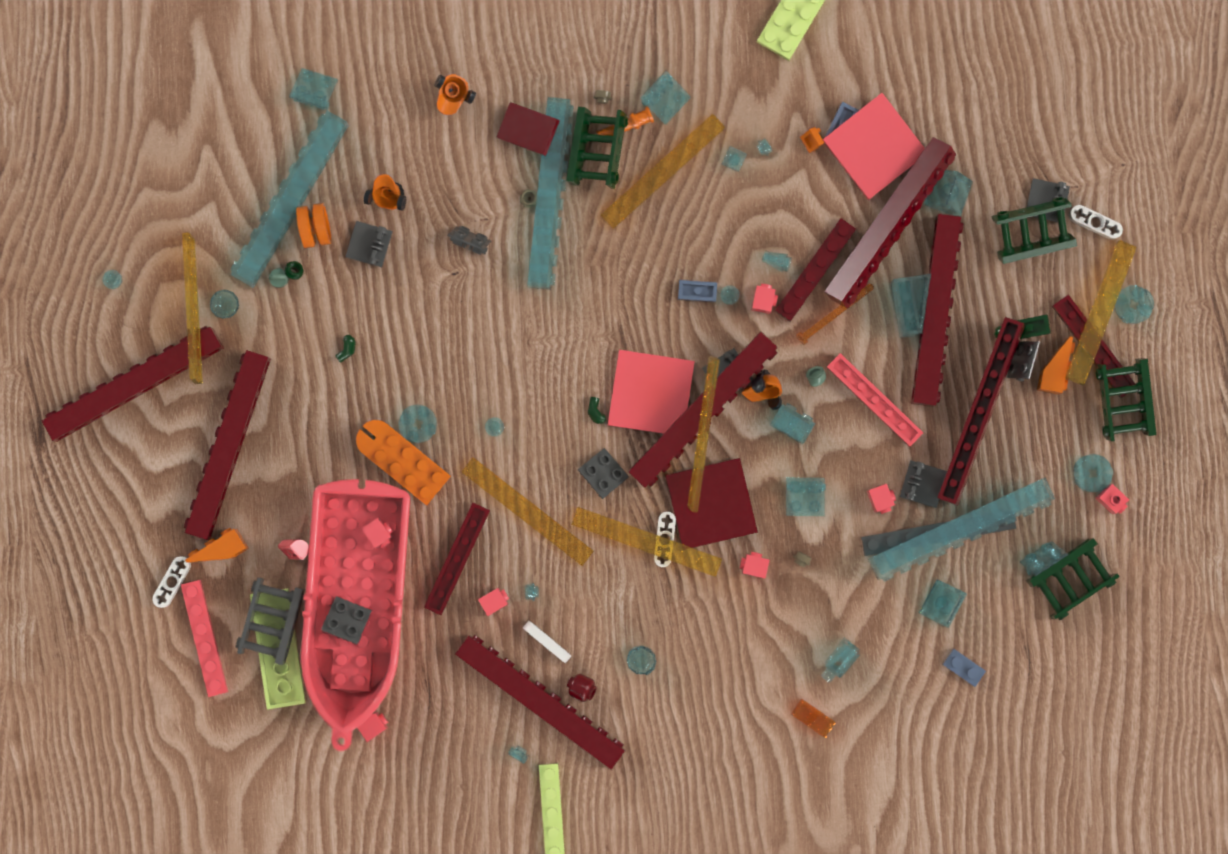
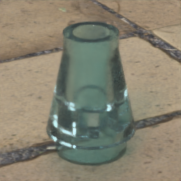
[762,251,792,272]

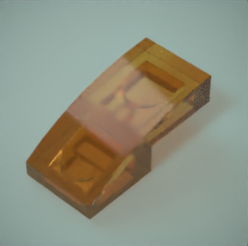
[791,698,836,738]

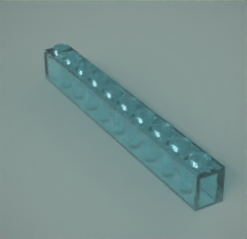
[527,97,574,290]
[230,111,349,288]
[868,478,1055,582]

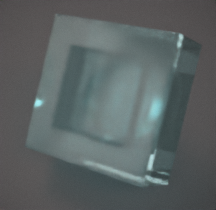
[722,146,747,172]
[508,745,529,764]

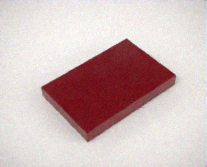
[496,102,560,156]

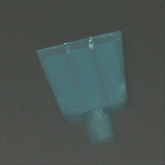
[821,637,860,683]

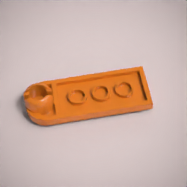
[356,420,451,506]

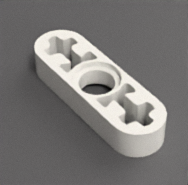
[1069,205,1123,240]
[654,512,676,567]
[153,556,191,608]
[523,620,571,663]

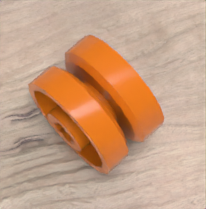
[296,203,332,249]

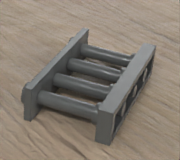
[236,578,305,665]

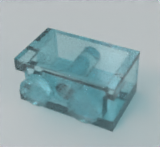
[770,403,815,444]

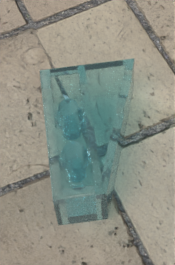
[891,274,931,339]

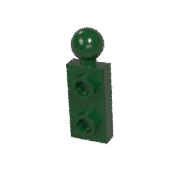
[994,314,1051,340]

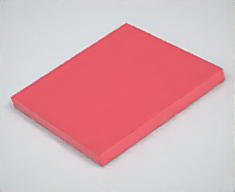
[822,93,925,200]
[608,350,695,434]

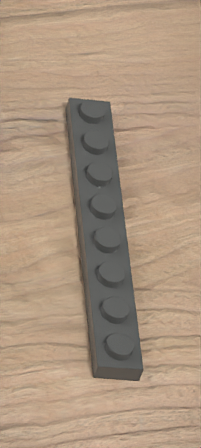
[861,510,1016,556]

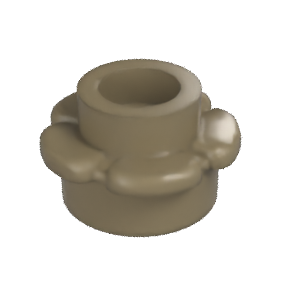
[594,90,612,104]
[520,189,539,208]
[793,551,812,568]

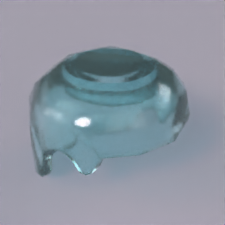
[209,290,239,319]
[626,646,657,675]

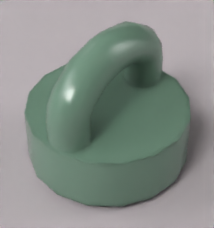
[269,268,289,288]
[806,366,826,387]

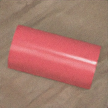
[278,539,309,560]

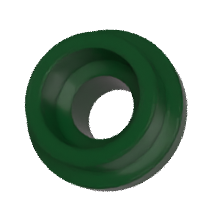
[284,261,304,280]

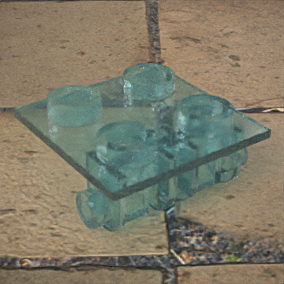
[289,68,338,110]
[640,71,691,125]
[786,477,826,516]
[1020,541,1068,576]

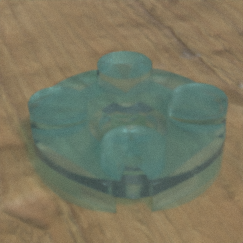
[1114,285,1154,324]
[398,404,437,443]
[1073,454,1113,492]

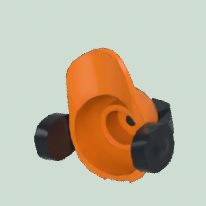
[434,74,476,115]
[364,174,406,211]
[741,369,782,410]

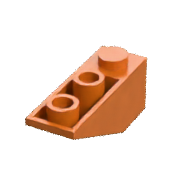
[1037,336,1075,395]
[185,528,249,563]

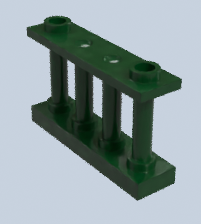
[566,106,628,189]
[992,197,1077,264]
[1095,358,1157,441]
[1026,538,1120,620]

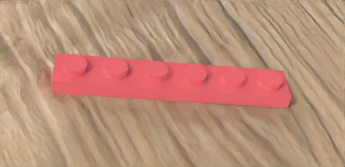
[826,353,923,447]
[181,580,228,697]

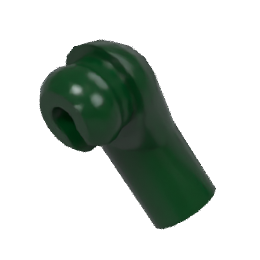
[335,335,356,363]
[587,397,606,424]

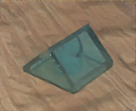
[924,170,973,217]
[919,579,967,628]

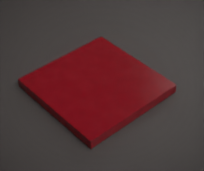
[665,458,758,550]

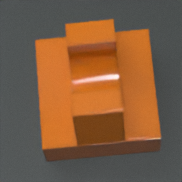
[800,127,824,153]

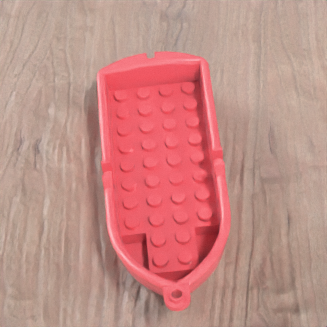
[301,479,410,751]

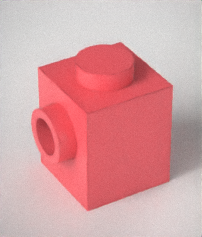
[751,284,778,314]
[867,483,896,514]
[1095,484,1129,514]
[362,518,393,549]
[739,552,770,579]
[478,588,509,616]
[357,712,388,742]

